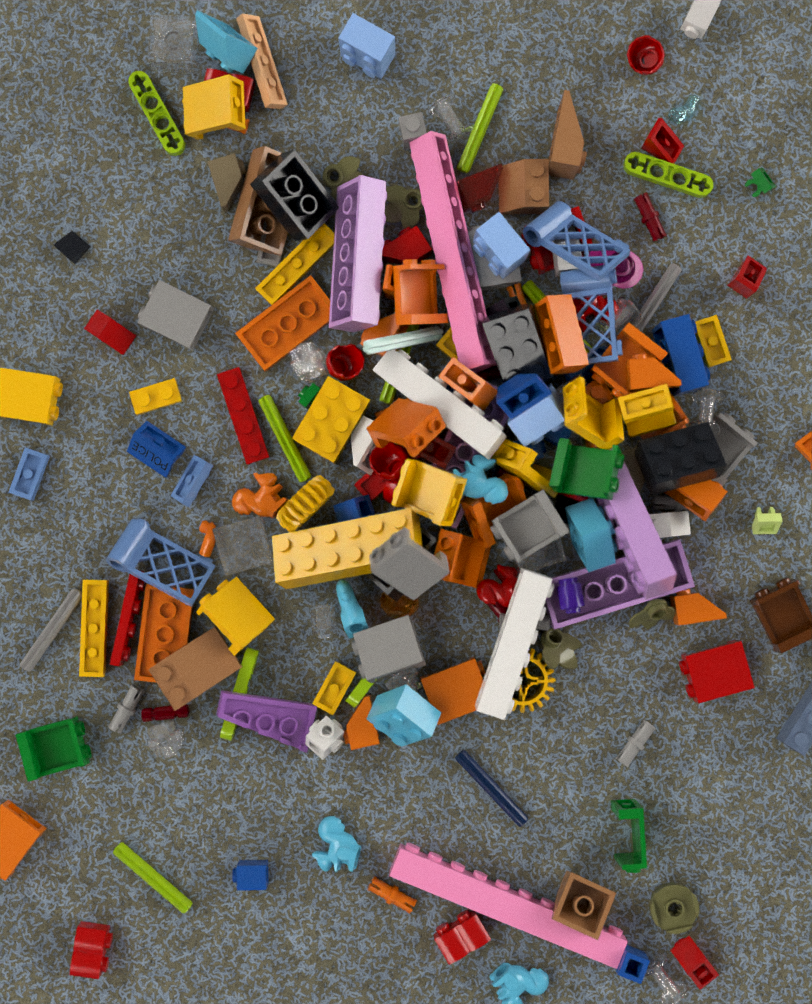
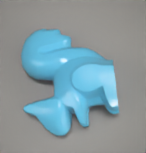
[452,455,508,504]
[336,580,369,638]
[312,816,361,872]
[489,962,549,1004]

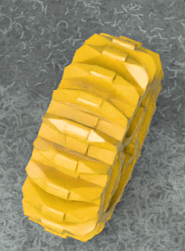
[276,475,335,532]
[512,648,556,713]

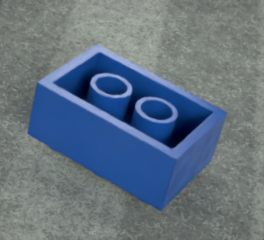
[652,314,710,397]

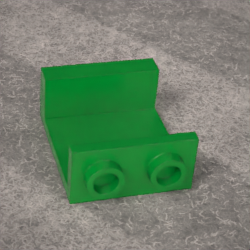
[549,438,624,500]
[611,799,647,873]

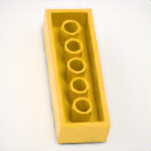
[272,508,423,589]

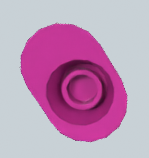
[589,250,644,289]

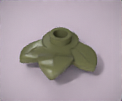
[322,156,363,200]
[384,185,424,229]
[629,599,675,629]
[540,628,582,670]

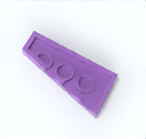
[216,690,317,753]

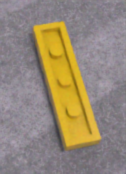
[255,223,334,305]
[79,579,109,677]

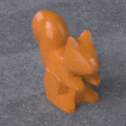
[232,473,289,518]

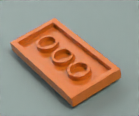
[235,275,330,372]
[134,584,194,683]

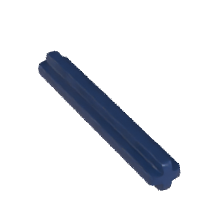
[455,750,528,827]

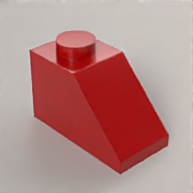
[670,935,719,990]

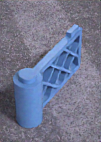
[523,201,630,281]
[560,265,623,365]
[106,518,215,607]

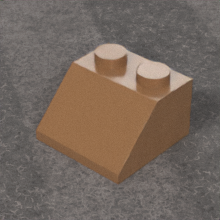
[498,159,549,214]
[551,870,616,940]

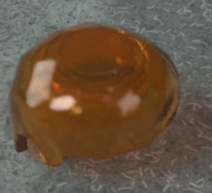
[379,591,420,620]

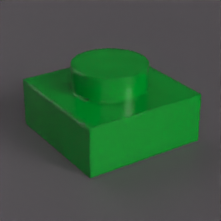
[298,383,321,410]

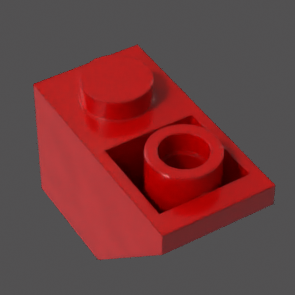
[382,226,432,265]

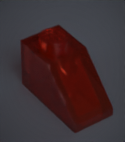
[457,163,503,213]
[401,435,457,469]

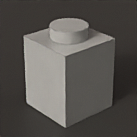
[398,112,427,150]

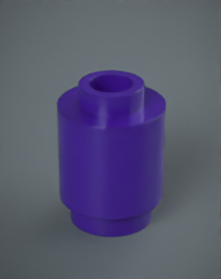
[557,577,585,614]

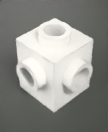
[305,716,344,760]

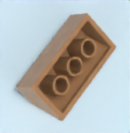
[228,146,307,256]

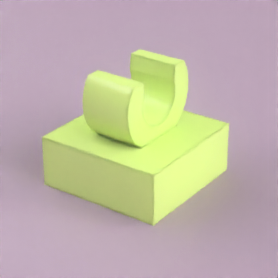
[752,507,783,534]

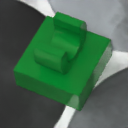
[745,168,776,197]

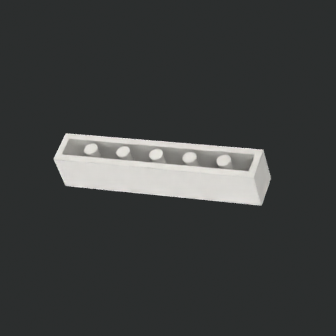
[373,349,507,460]
[475,567,554,720]

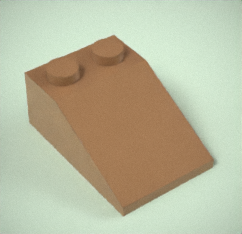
[548,90,587,180]
[148,626,242,711]

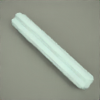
[362,326,444,355]

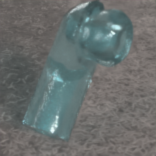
[668,95,700,123]

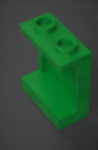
[15,716,92,782]

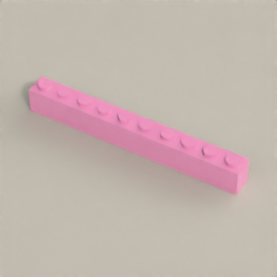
[409,131,497,373]
[389,843,628,969]

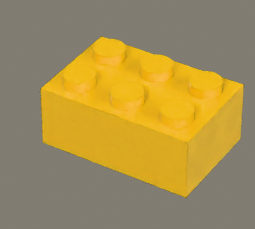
[292,376,371,464]

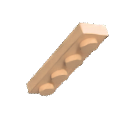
[236,14,288,109]

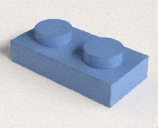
[8,447,50,501]
[171,455,213,507]

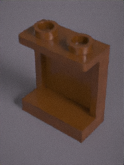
[750,577,812,653]

